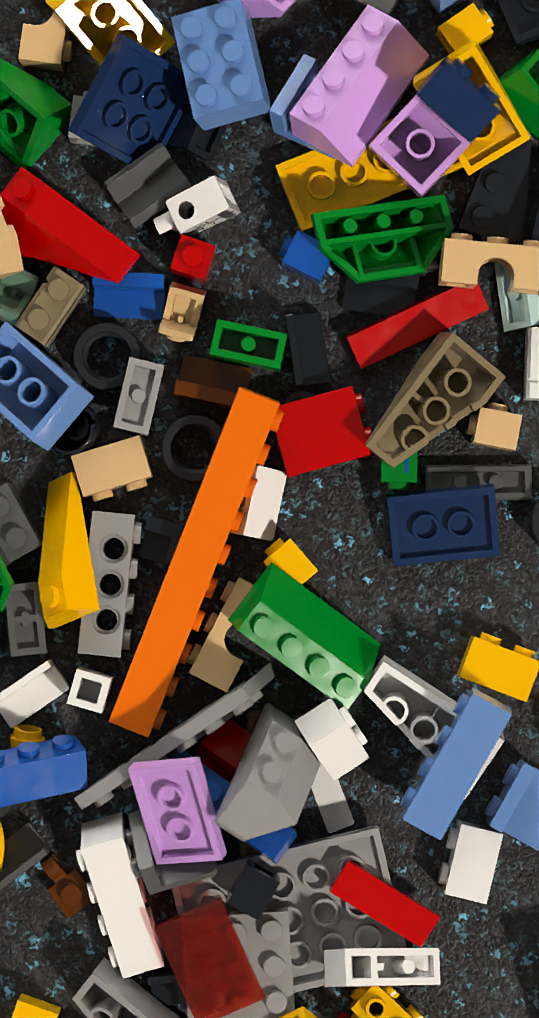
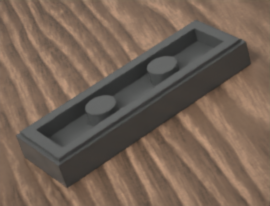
[424,464,532,500]

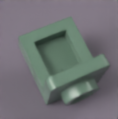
[0,270,39,327]

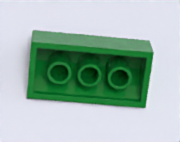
[228,562,380,710]

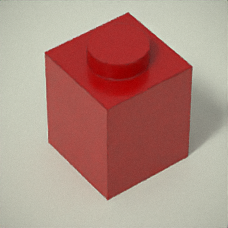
[170,234,216,284]

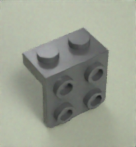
[125,810,218,895]

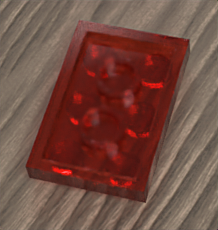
[154,896,265,1018]

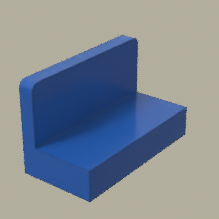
[92,272,166,320]

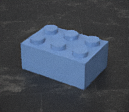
[171,0,271,131]
[0,322,95,451]

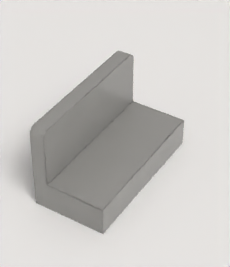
[113,357,164,436]

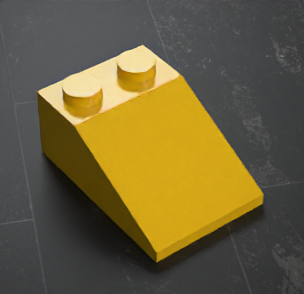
[413,39,531,176]

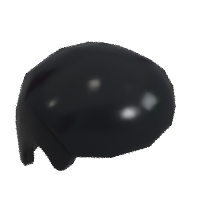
[51,405,100,455]

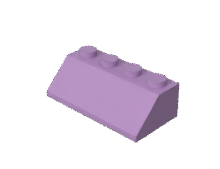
[289,5,430,167]

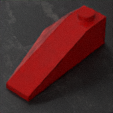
[0,166,141,284]

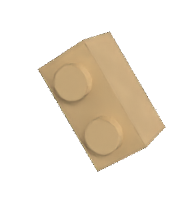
[71,435,153,502]

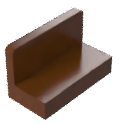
[173,355,252,408]

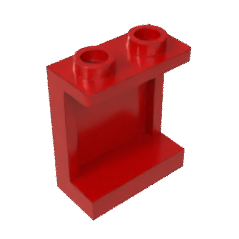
[275,386,372,478]

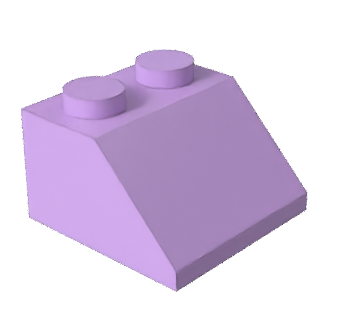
[369,95,471,198]

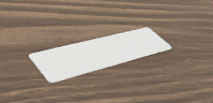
[311,756,354,833]

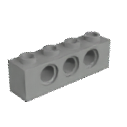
[78,511,143,658]

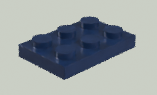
[387,484,500,566]

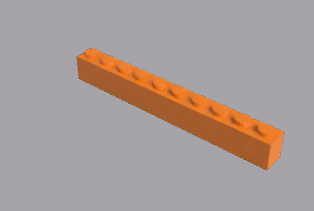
[109,387,284,738]

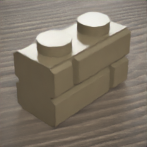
[15,266,87,348]

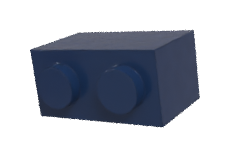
[417,56,501,143]

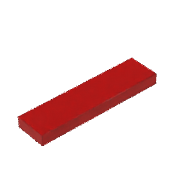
[345,281,489,369]

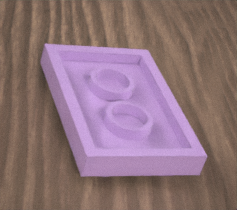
[128,757,227,865]

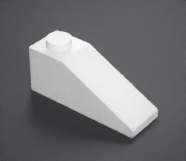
[324,948,440,987]

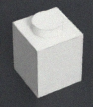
[67,666,114,713]

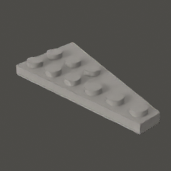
[74,662,279,810]

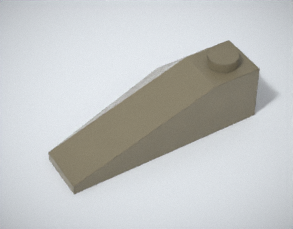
[364,332,506,468]

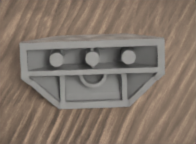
[213,703,321,841]

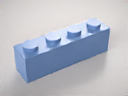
[400,687,512,840]

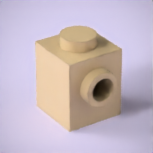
[466,402,523,452]

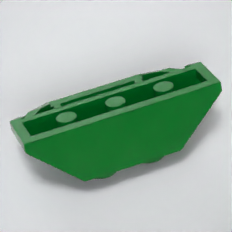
[311,195,454,284]

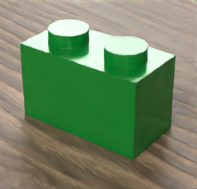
[210,319,287,372]

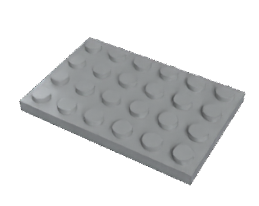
[172,825,407,993]

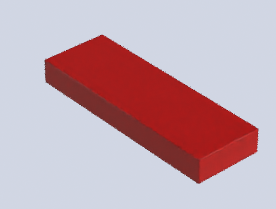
[329,859,440,947]

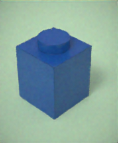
[279,230,331,285]

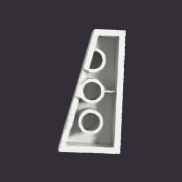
[364,655,505,799]
[76,812,164,979]

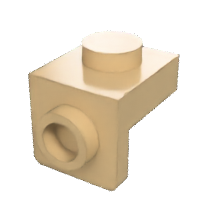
[158,282,206,342]

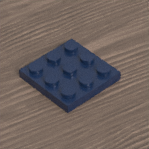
[68,33,190,165]

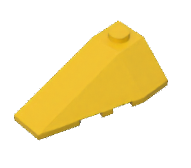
[38,472,100,629]

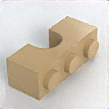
[18,11,73,72]
[438,233,539,295]
[187,577,254,693]

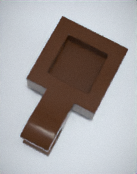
[41,853,91,919]

